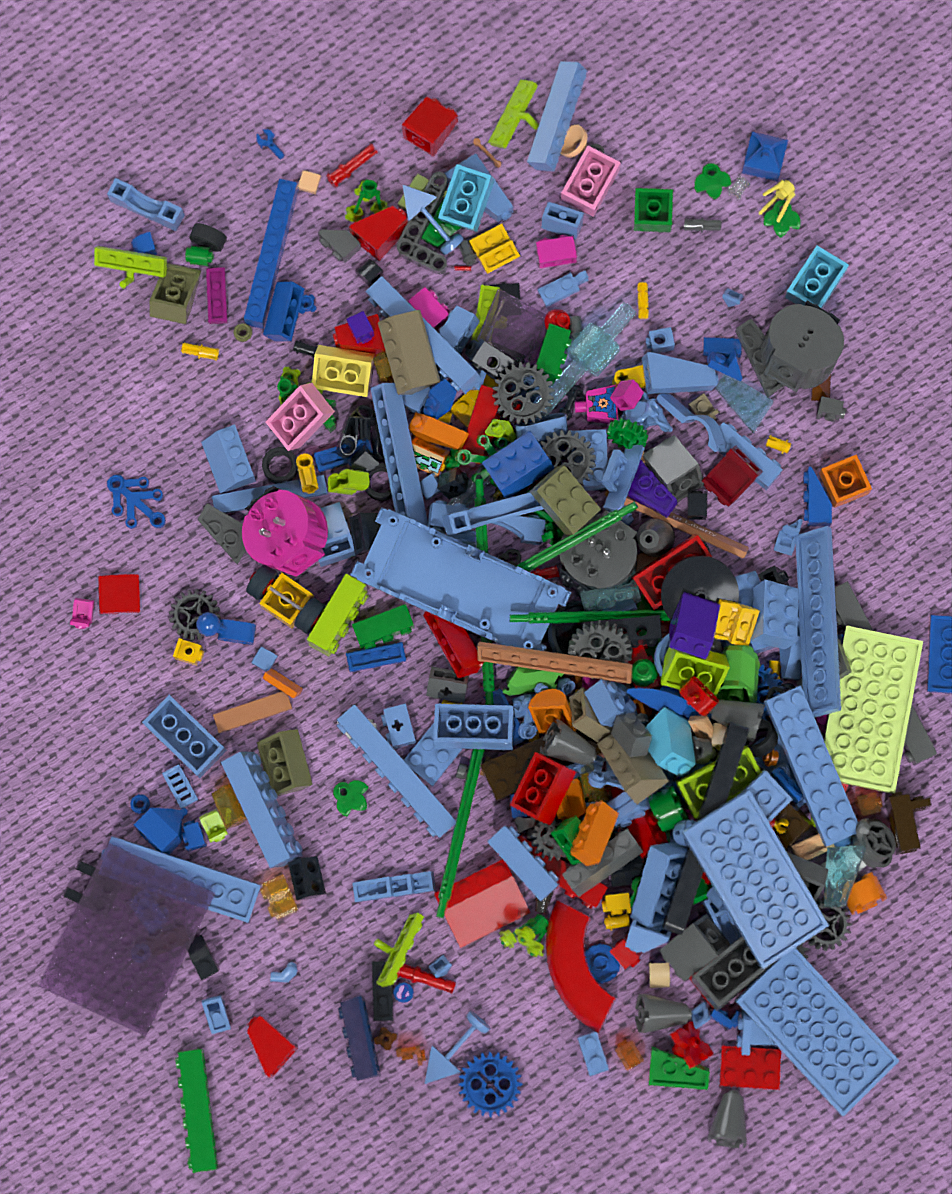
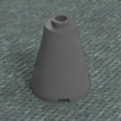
[637,519,675,557]
[709,700,765,742]
[540,719,597,766]
[635,993,691,1033]
[707,1090,747,1148]

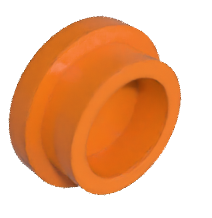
[762,749,779,767]

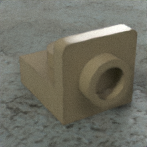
[687,393,719,423]

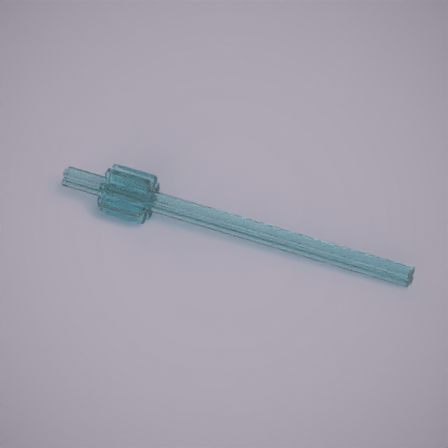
[437,302,636,534]

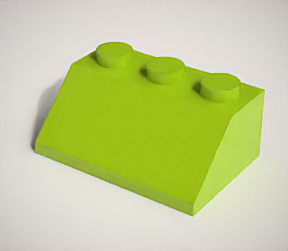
[660,647,730,696]

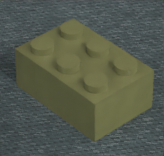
[529,465,601,536]

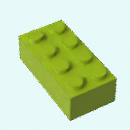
[307,574,369,657]
[675,746,761,818]

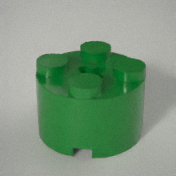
[648,786,689,832]

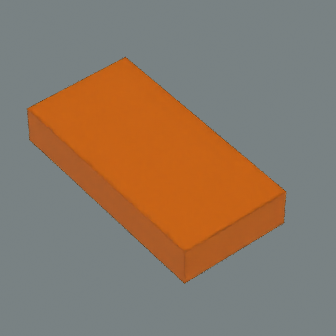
[262,668,303,698]

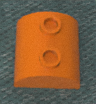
[528,689,576,733]

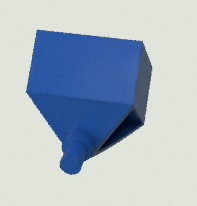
[742,131,788,182]
[134,808,188,855]

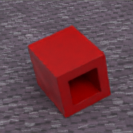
[610,935,643,969]

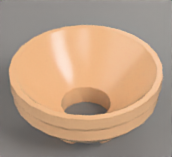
[560,125,587,158]

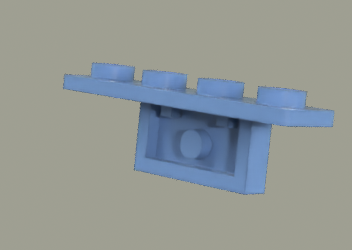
[602,445,644,510]

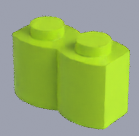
[328,469,370,495]

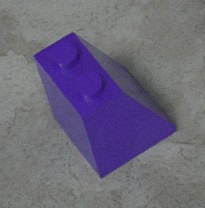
[669,592,720,659]

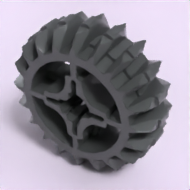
[169,589,221,641]
[808,897,852,951]

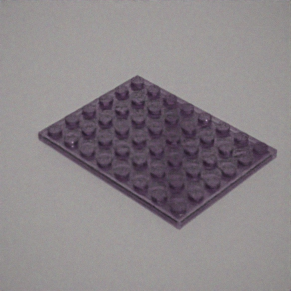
[38,842,215,1036]

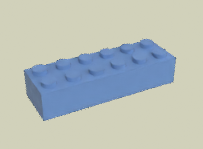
[221,752,303,868]

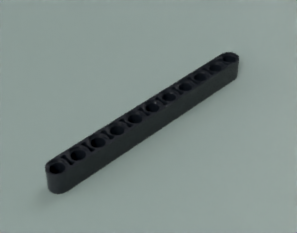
[662,722,749,935]

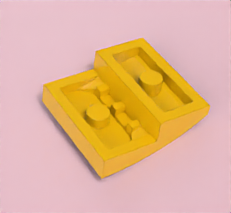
[469,224,520,274]
[714,599,760,646]

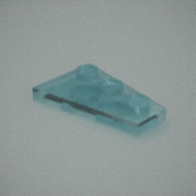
[715,374,774,434]
[580,583,641,612]
[824,846,866,907]

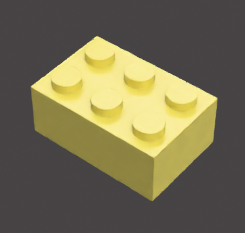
[312,345,374,397]

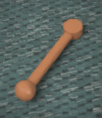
[473,138,502,168]

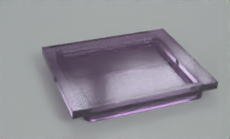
[477,289,547,368]

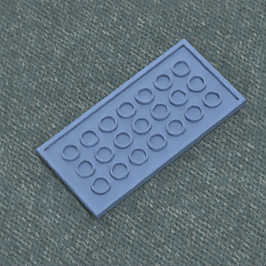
[681,790,829,969]
[735,948,899,1117]

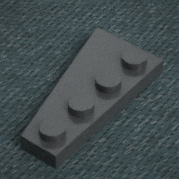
[735,319,785,398]

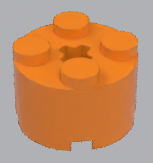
[841,872,887,915]

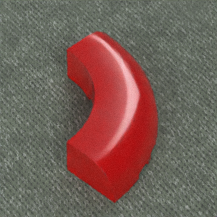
[546,900,617,1034]

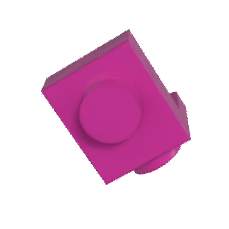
[70,598,94,629]

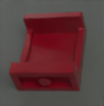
[701,446,763,507]

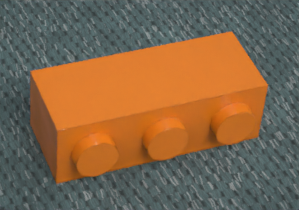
[570,801,619,866]

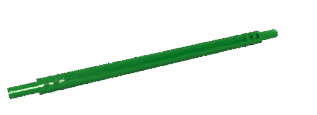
[474,479,495,705]
[516,501,638,572]
[509,610,671,624]
[436,702,486,919]

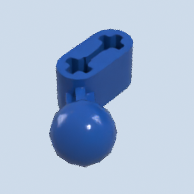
[196,612,256,645]

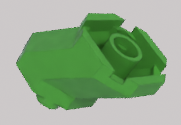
[716,645,760,703]
[502,666,563,696]

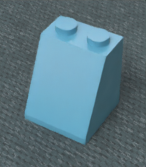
[645,707,696,778]

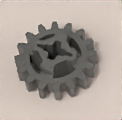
[531,818,566,861]

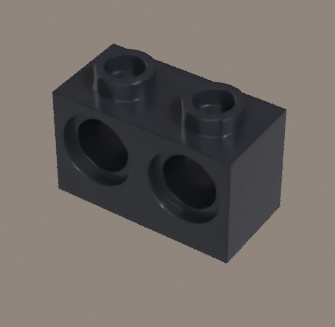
[288,856,326,901]

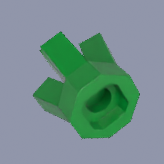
[541,522,564,545]

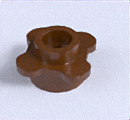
[374,1027,398,1051]

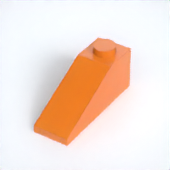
[408,412,469,450]

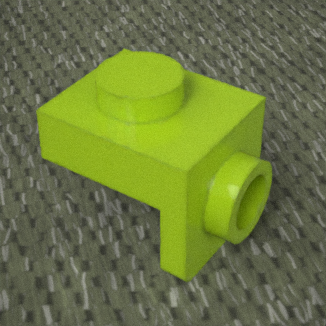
[485,419,517,442]
[199,809,228,843]

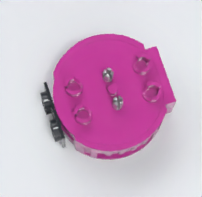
[242,486,328,577]

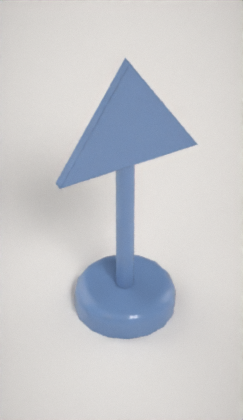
[402,184,464,255]
[425,1011,491,1084]

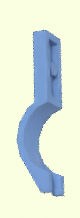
[656,393,727,452]

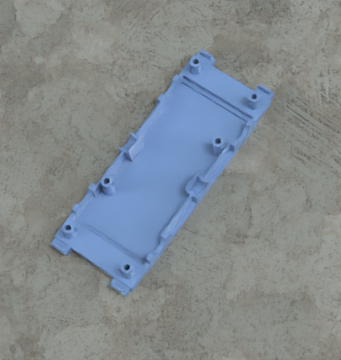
[351,507,571,651]

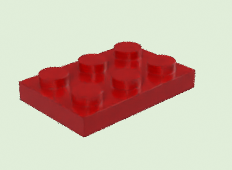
[719,1046,781,1090]

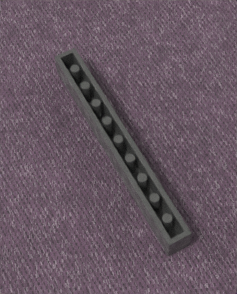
[835,581,937,766]

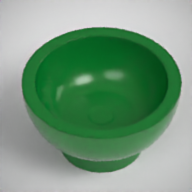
[632,659,658,687]

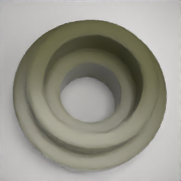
[233,323,252,342]

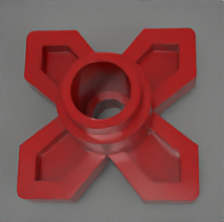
[670,1021,714,1068]

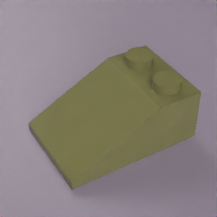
[149,263,201,324]

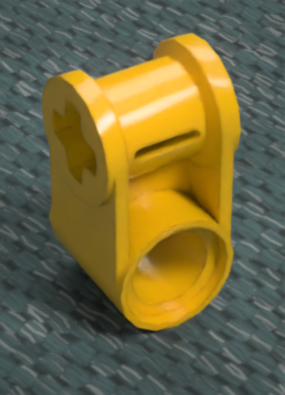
[612,365,646,388]

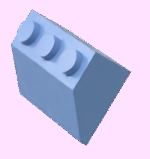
[201,424,256,494]

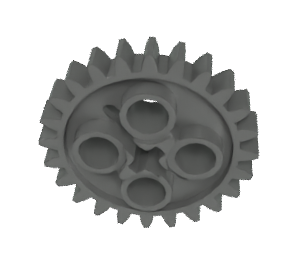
[492,362,555,425]
[539,430,596,486]
[568,620,632,680]

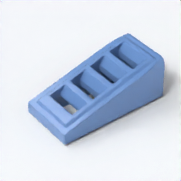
[162,765,198,809]

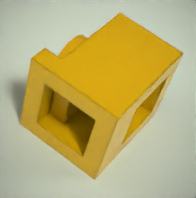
[173,638,204,666]
[602,893,631,916]

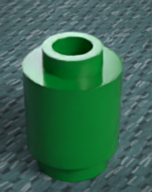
[185,246,214,266]

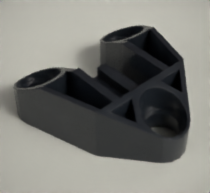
[336,405,385,461]

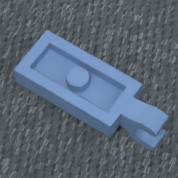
[538,271,589,307]

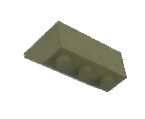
[257,729,313,796]

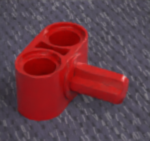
[679,676,719,716]

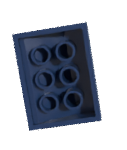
[338,996,381,1081]

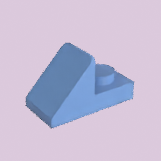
[201,995,231,1034]

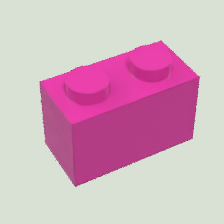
[536,235,577,269]
[408,287,450,330]

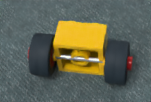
[246,565,326,634]

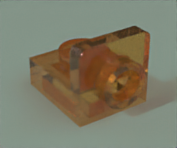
[396,1046,426,1066]

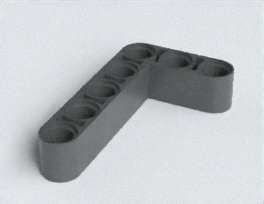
[397,172,448,275]

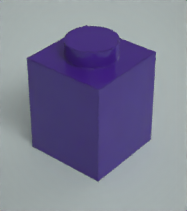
[346,311,374,344]

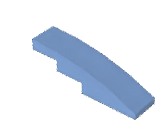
[353,871,436,902]

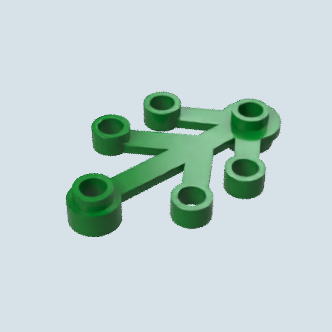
[455,435,508,487]

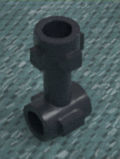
[559,385,584,421]

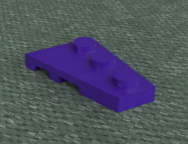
[627,459,678,518]

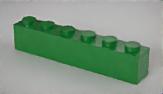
[175,1049,218,1173]

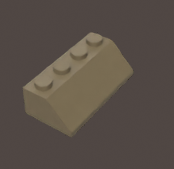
[378,310,440,395]
[597,734,668,804]

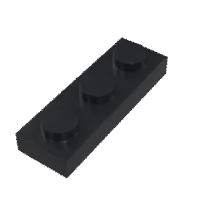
[372,961,394,1022]

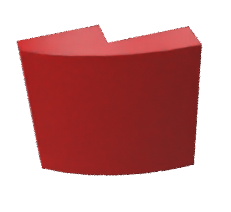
[98,574,140,614]

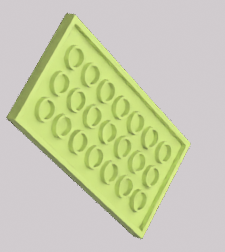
[824,626,923,794]

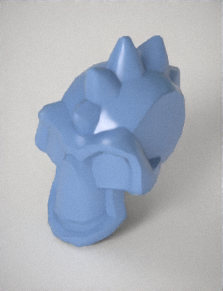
[618,392,673,432]

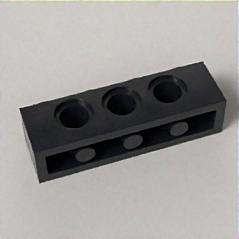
[582,615,662,649]

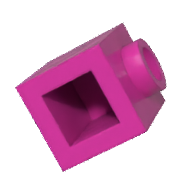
[610,379,644,411]

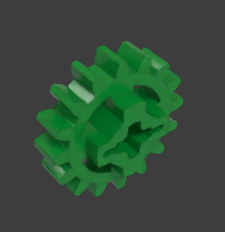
[606,418,649,449]

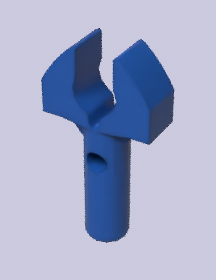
[257,129,285,159]

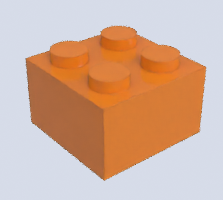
[819,454,872,508]

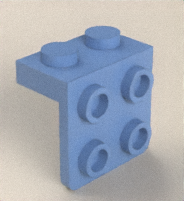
[737,1009,775,1055]

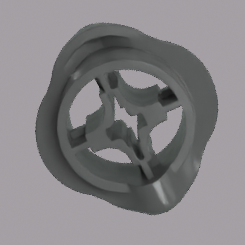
[852,819,896,868]

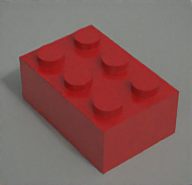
[510,752,576,825]

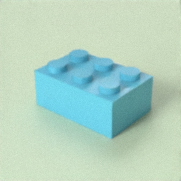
[438,164,495,232]
[785,246,849,308]

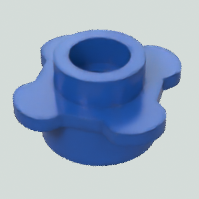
[299,294,317,314]

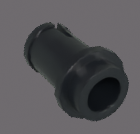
[293,340,318,358]

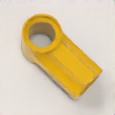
[296,454,319,494]

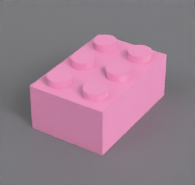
[561,146,621,217]
[266,383,335,451]

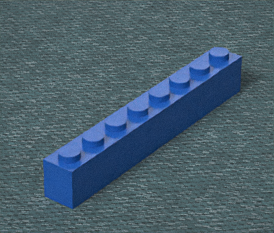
[244,179,299,329]

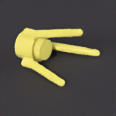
[758,180,796,222]

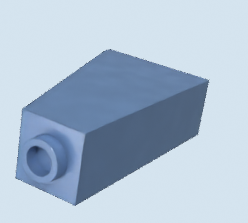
[445,153,513,222]
[642,352,718,394]

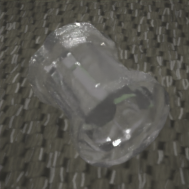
[727,175,751,201]

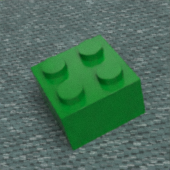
[633,188,673,233]

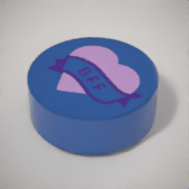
[394,983,414,1003]

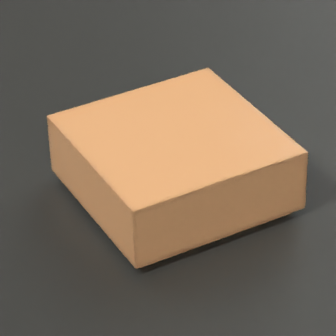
[298,170,321,194]

